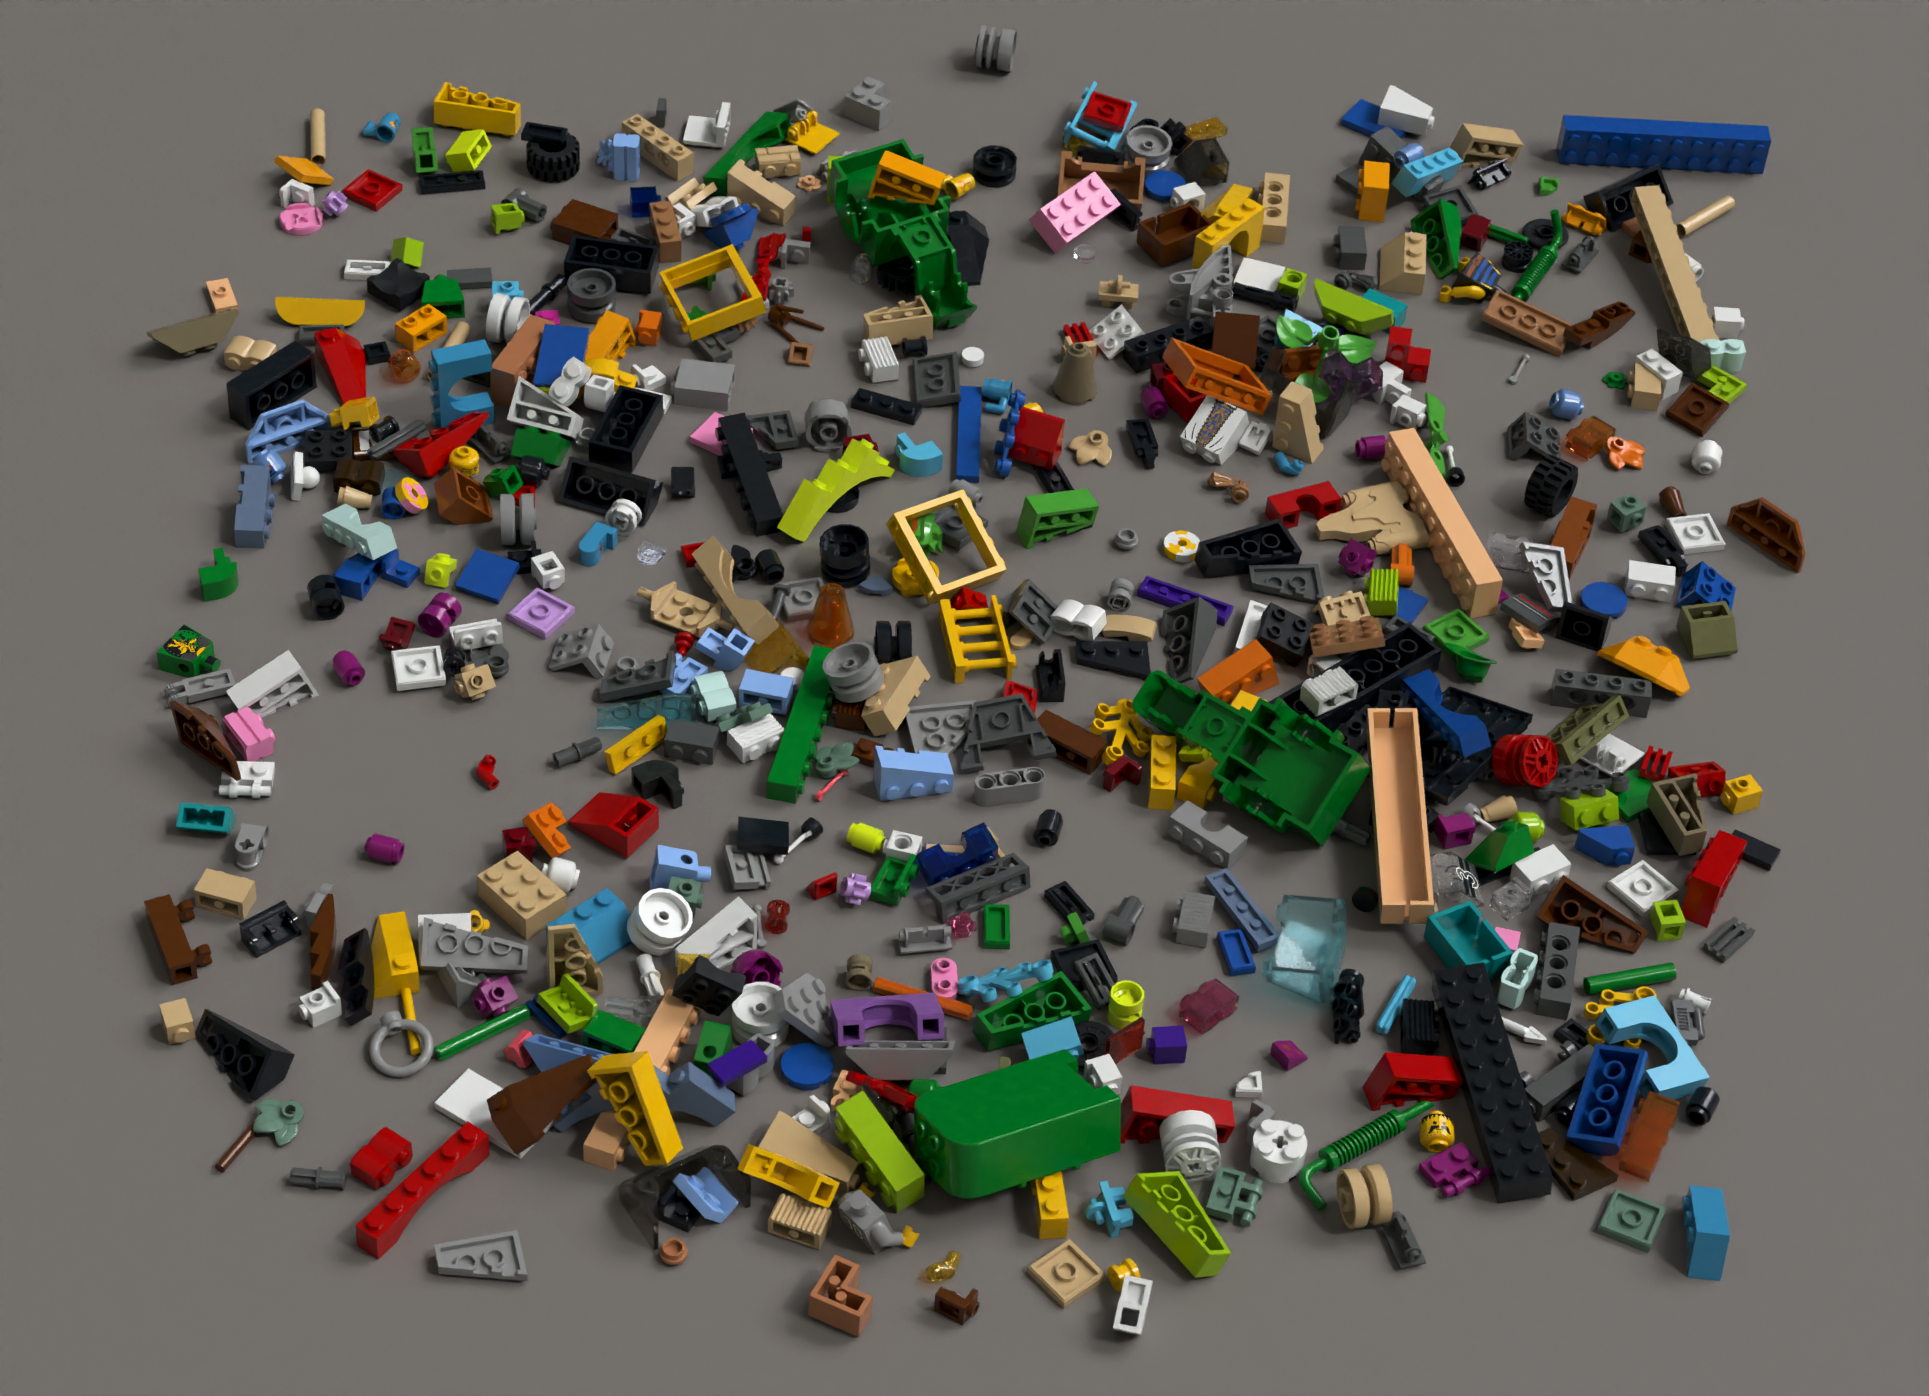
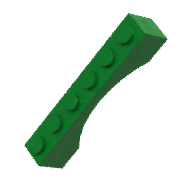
[703,111,790,196]

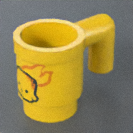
[941,173,975,200]

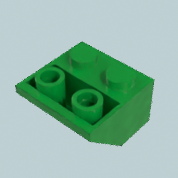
[511,425,571,466]

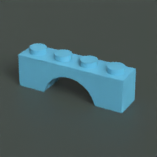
[1391,148,1463,197]

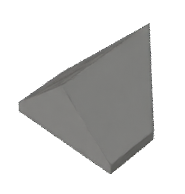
[436,962,487,1009]

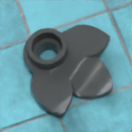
[465,644,509,677]

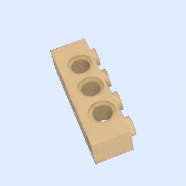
[622,114,694,181]
[1258,172,1290,243]

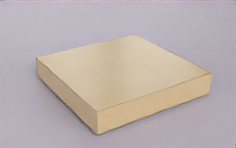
[1027,1239,1106,1309]

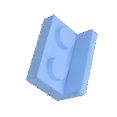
[673,1167,738,1224]

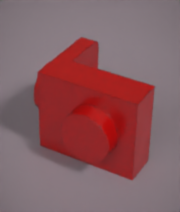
[950,587,988,610]

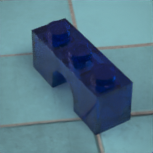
[916,822,998,886]

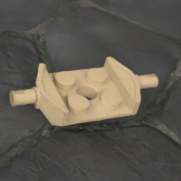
[637,581,736,638]

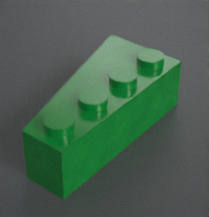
[972,971,1092,1051]

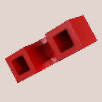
[1265,481,1341,529]

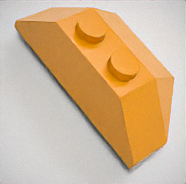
[1597,636,1690,697]

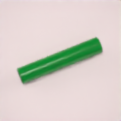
[1583,962,1677,995]

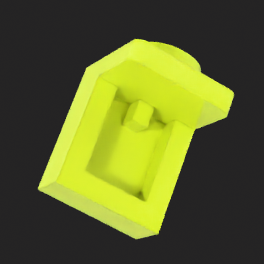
[424,553,457,588]

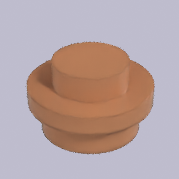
[660,1238,688,1265]

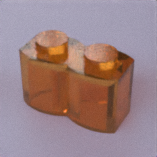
[1565,416,1616,460]

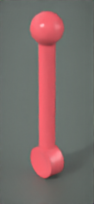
[815,769,849,801]

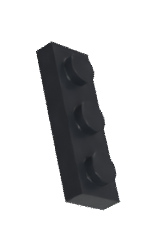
[851,388,922,426]

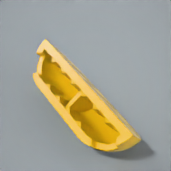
[275,297,365,326]

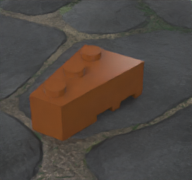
[1549,496,1597,580]

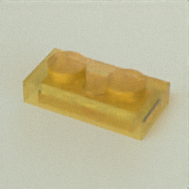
[1186,117,1227,141]

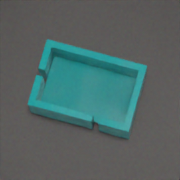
[1423,900,1513,980]

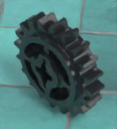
[877,256,915,294]

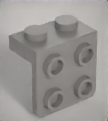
[549,623,614,679]

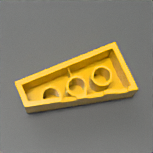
[434,82,521,136]

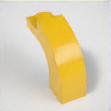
[737,1143,840,1208]

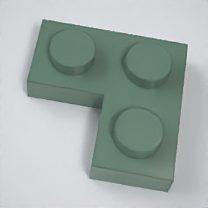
[711,701,773,733]

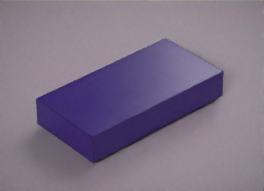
[707,1039,767,1087]

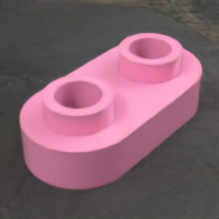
[930,958,958,1000]

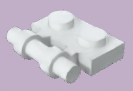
[219,761,275,798]

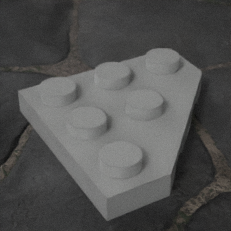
[904,700,976,756]
[774,973,834,1049]

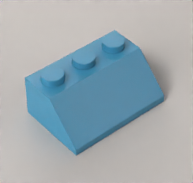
[546,888,633,965]

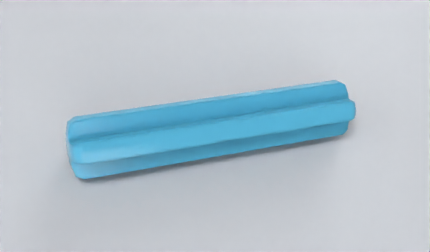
[1375,975,1416,1035]

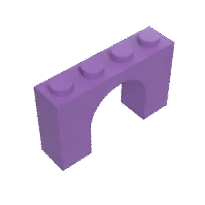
[830,992,944,1046]

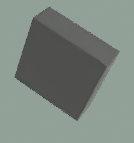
[656,98,667,128]

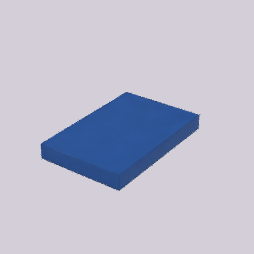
[1341,99,1408,139]
[533,324,590,389]

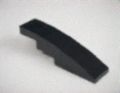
[338,928,374,1026]

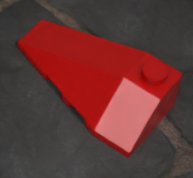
[314,328,366,405]

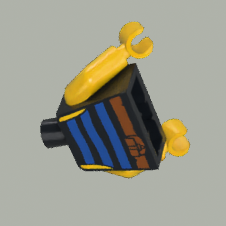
[1439,252,1506,303]

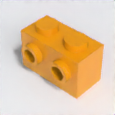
[395,304,447,353]

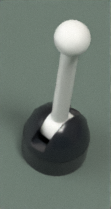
[1445,445,1465,487]
[774,817,823,864]

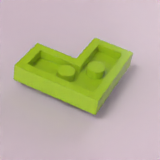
[1697,364,1747,404]

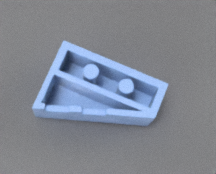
[873,745,954,801]

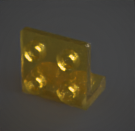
[745,619,809,674]

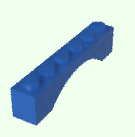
[1402,669,1491,757]

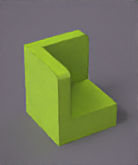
[391,237,424,268]

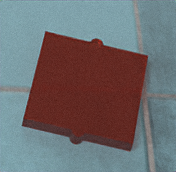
[1103,1017,1145,1064]

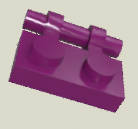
[1418,1142,1490,1198]

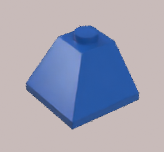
[703,208,758,250]

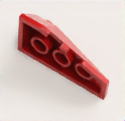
[392,411,489,478]

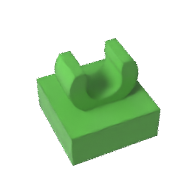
[1059,912,1090,946]

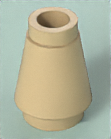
[337,486,372,509]
[1479,795,1518,822]

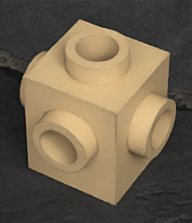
[454,663,496,700]

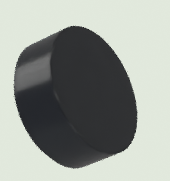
[1352,886,1379,912]

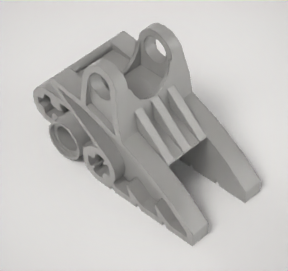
[1166,245,1233,331]

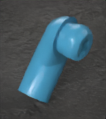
[1273,452,1304,476]

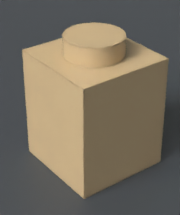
[159,998,195,1045]

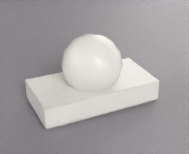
[290,452,320,501]

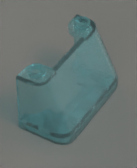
[1262,895,1348,1005]

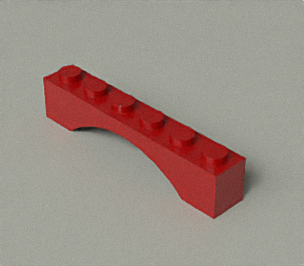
[355,1121,490,1260]

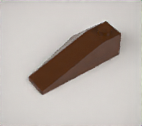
[170,700,241,781]
[487,1054,596,1155]

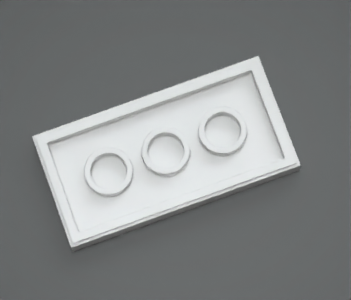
[434,1068,554,1159]

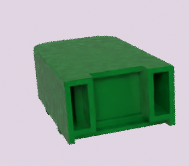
[914,1049,1121,1198]

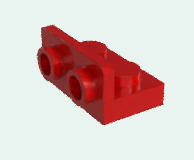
[1668,761,1726,797]

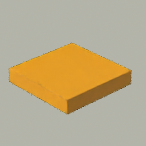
[274,155,334,185]

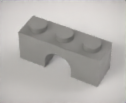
[1167,800,1248,869]

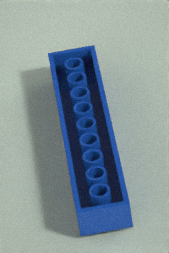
[1556,115,1771,174]

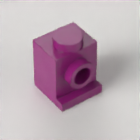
[1434,813,1476,850]

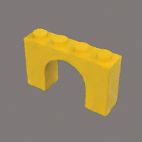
[1192,198,1265,269]

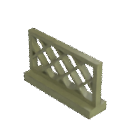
[1546,695,1629,765]

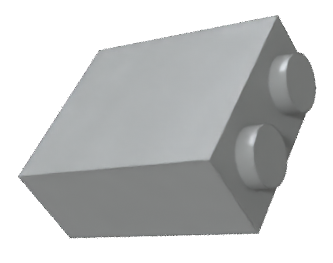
[670,358,735,411]

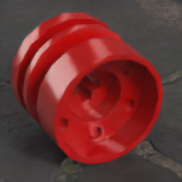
[1492,734,1558,787]

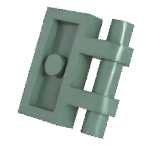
[1205,1166,1263,1227]

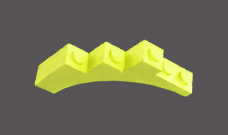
[777,438,895,542]

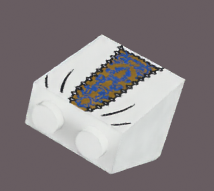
[1180,395,1249,465]

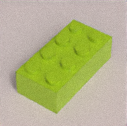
[834,1090,925,1213]

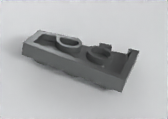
[600,650,677,701]

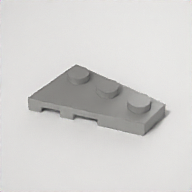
[434,1230,528,1281]

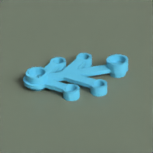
[957,959,1054,1002]

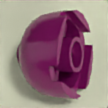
[729,949,783,987]

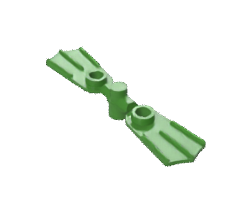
[1425,392,1448,483]

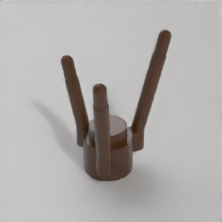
[768,303,824,343]

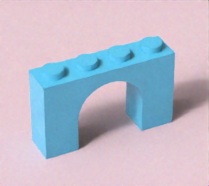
[1596,995,1710,1107]

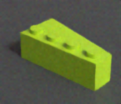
[1123,1171,1231,1278]

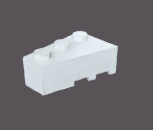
[675,896,757,974]

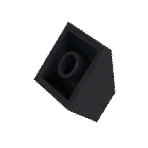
[1555,601,1613,652]

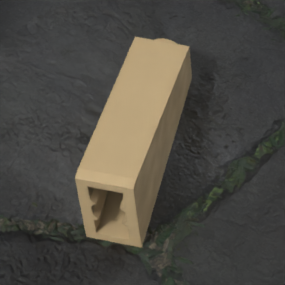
[759,1111,861,1197]

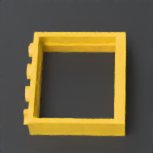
[659,244,766,341]
[886,489,1006,605]

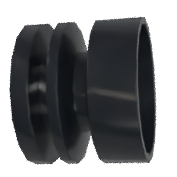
[819,524,870,587]

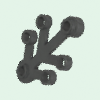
[1533,766,1630,800]

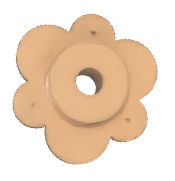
[797,175,821,192]

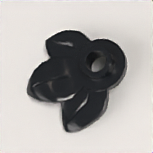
[731,545,757,581]

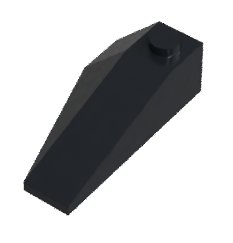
[195,1009,295,1101]

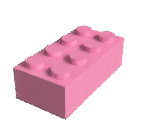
[1029,171,1121,254]

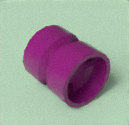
[418,592,462,638]

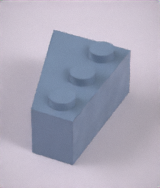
[234,465,276,548]

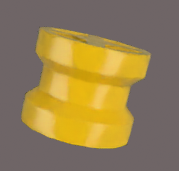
[1107,1258,1141,1292]

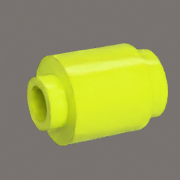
[846,822,886,854]

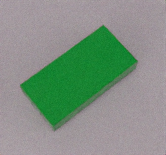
[983,904,1010,949]

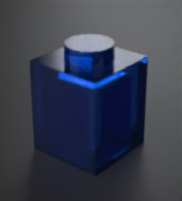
[630,186,661,218]

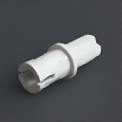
[636,954,664,1001]

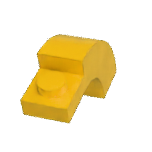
[577,358,638,399]

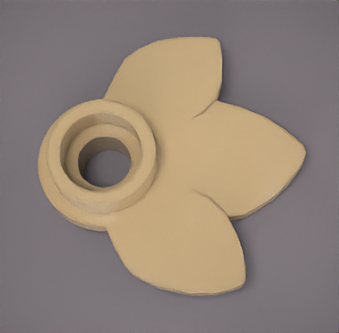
[1069,430,1112,467]

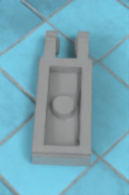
[163,669,236,707]

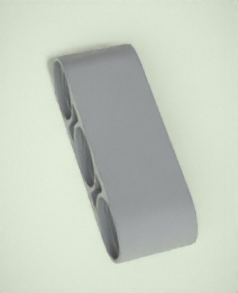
[973,767,1045,807]

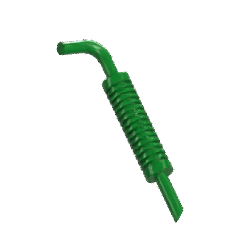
[1511,209,1563,302]
[1299,1101,1434,1211]

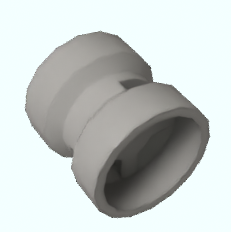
[1107,578,1134,612]

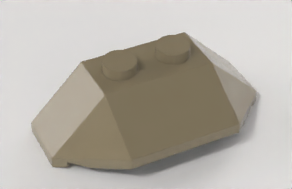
[146,308,239,356]

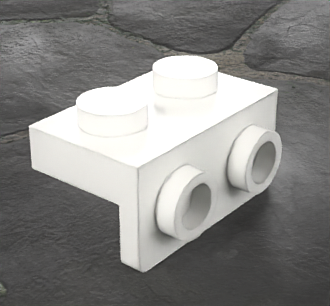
[449,619,503,651]

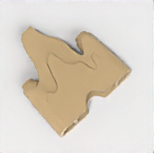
[1315,480,1429,555]

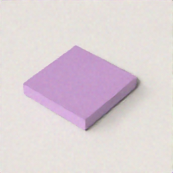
[507,587,575,640]

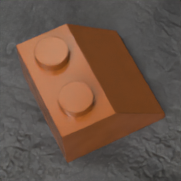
[434,467,493,525]

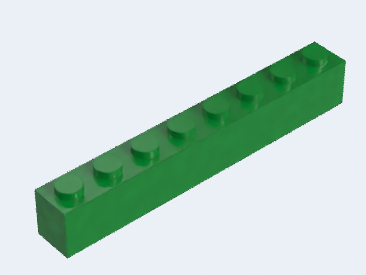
[767,645,834,804]

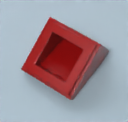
[806,872,837,900]

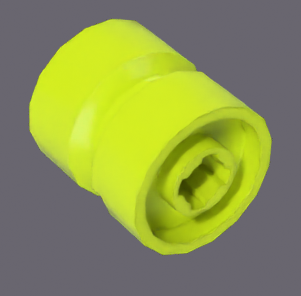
[1108,980,1144,1030]

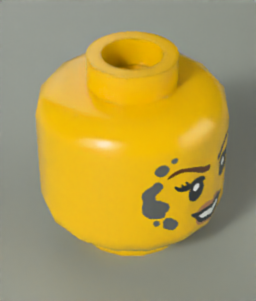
[449,446,480,478]

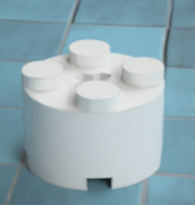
[1250,1119,1307,1184]

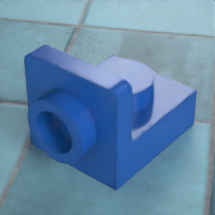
[381,549,420,588]

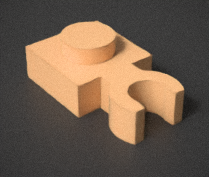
[1508,618,1545,649]
[830,1069,865,1112]

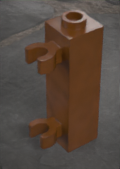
[144,894,212,985]

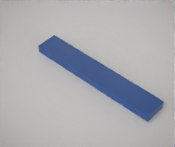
[956,386,982,483]

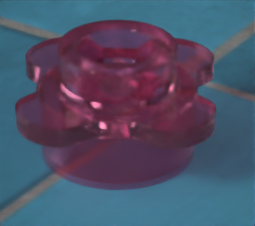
[948,912,978,938]

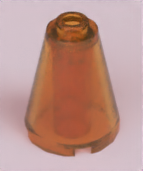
[807,583,854,649]

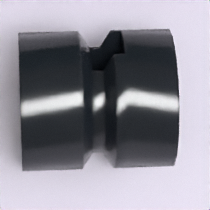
[307,575,345,620]

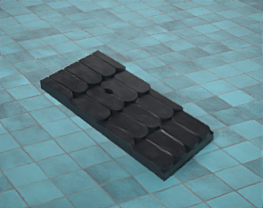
[1367,686,1533,806]

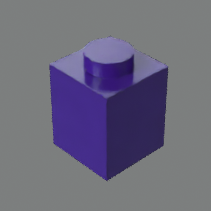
[1146,1026,1187,1064]

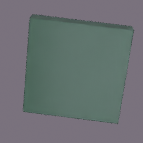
[1596,1188,1667,1253]

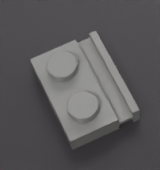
[723,845,771,890]

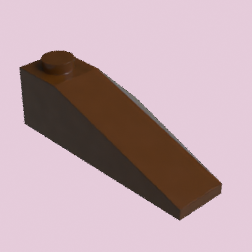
[1536,875,1649,953]

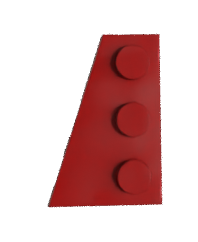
[845,1070,919,1114]

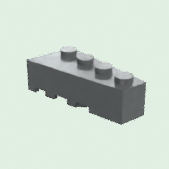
[1358,126,1445,204]

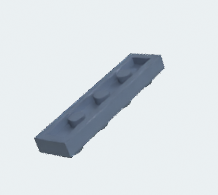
[1204,868,1281,951]

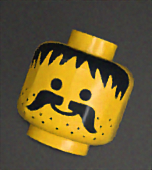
[1419,1111,1455,1153]

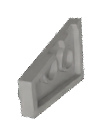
[1518,542,1572,612]

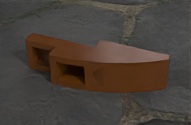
[1563,301,1635,349]

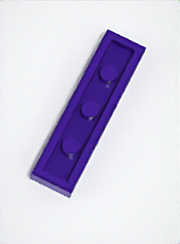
[1137,576,1234,626]

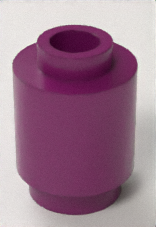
[1140,386,1168,419]
[1355,435,1388,460]
[333,650,365,686]
[364,833,405,864]

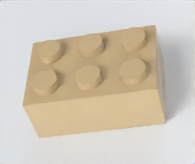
[477,851,567,940]

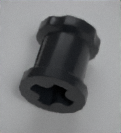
[902,336,928,358]
[369,416,400,443]
[443,647,465,677]

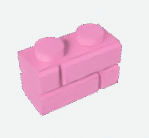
[222,707,276,762]

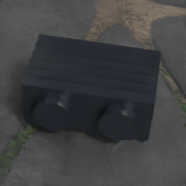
[1400,998,1440,1056]

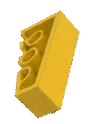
[587,1051,683,1166]

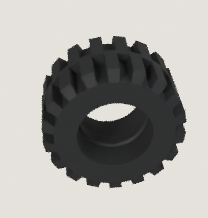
[526,133,580,182]
[1524,454,1578,517]

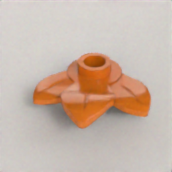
[1605,436,1645,470]

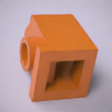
[635,310,662,346]

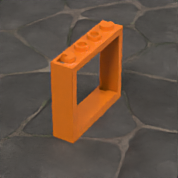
[1162,338,1272,415]

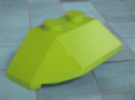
[1314,278,1394,336]

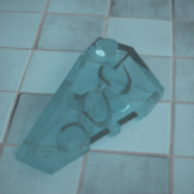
[597,693,697,730]

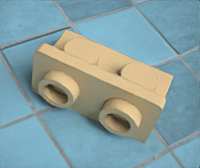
[665,178,717,210]
[1313,591,1371,626]

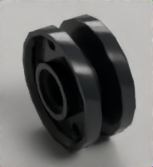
[973,145,1017,188]

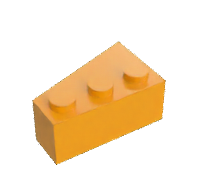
[585,310,637,361]

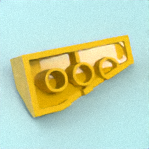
[1201,184,1254,223]
[371,911,420,999]

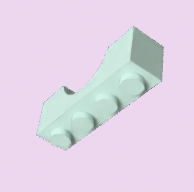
[322,503,397,560]

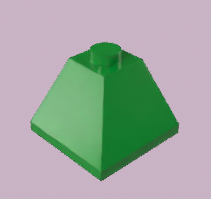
[1464,820,1535,872]

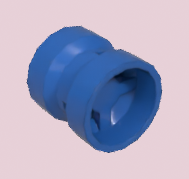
[381,487,405,520]

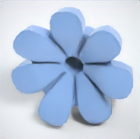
[597,139,613,166]

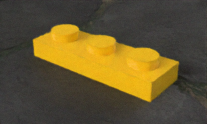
[604,715,668,775]

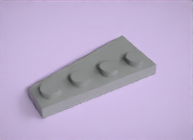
[421,917,528,974]

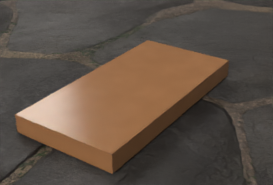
[1481,289,1573,357]

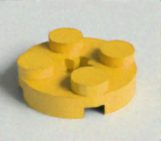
[892,558,939,597]

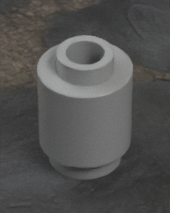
[948,479,984,508]

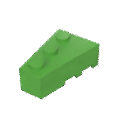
[1016,488,1099,549]

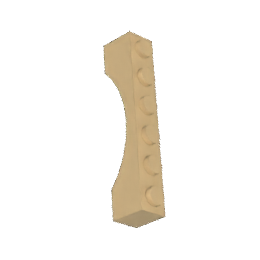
[692,536,779,644]

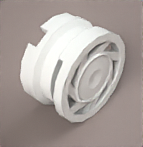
[605,499,642,536]

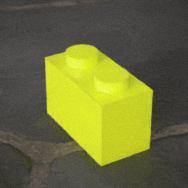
[445,129,492,173]

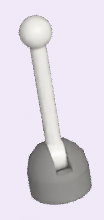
[1461,802,1496,832]

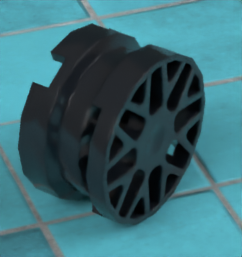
[1501,241,1534,273]

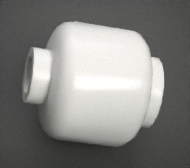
[1691,440,1722,474]
[541,857,580,894]

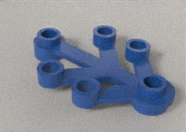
[994,389,1026,477]

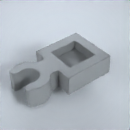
[304,883,335,928]

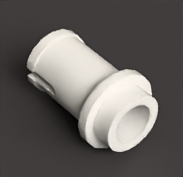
[1678,988,1712,1014]

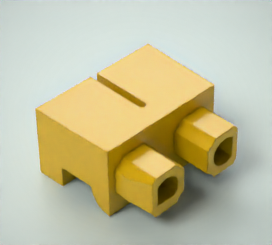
[329,396,380,430]

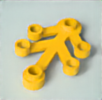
[1089,699,1154,766]
[1583,986,1657,1049]

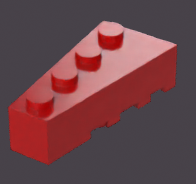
[1681,830,1748,928]
[1120,1085,1235,1144]

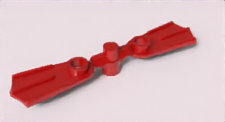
[740,232,786,302]

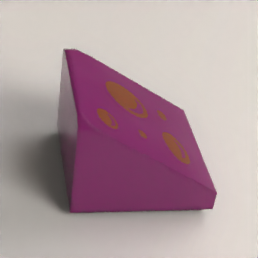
[1270,1040,1308,1071]

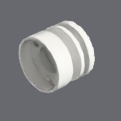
[1159,1110,1222,1182]

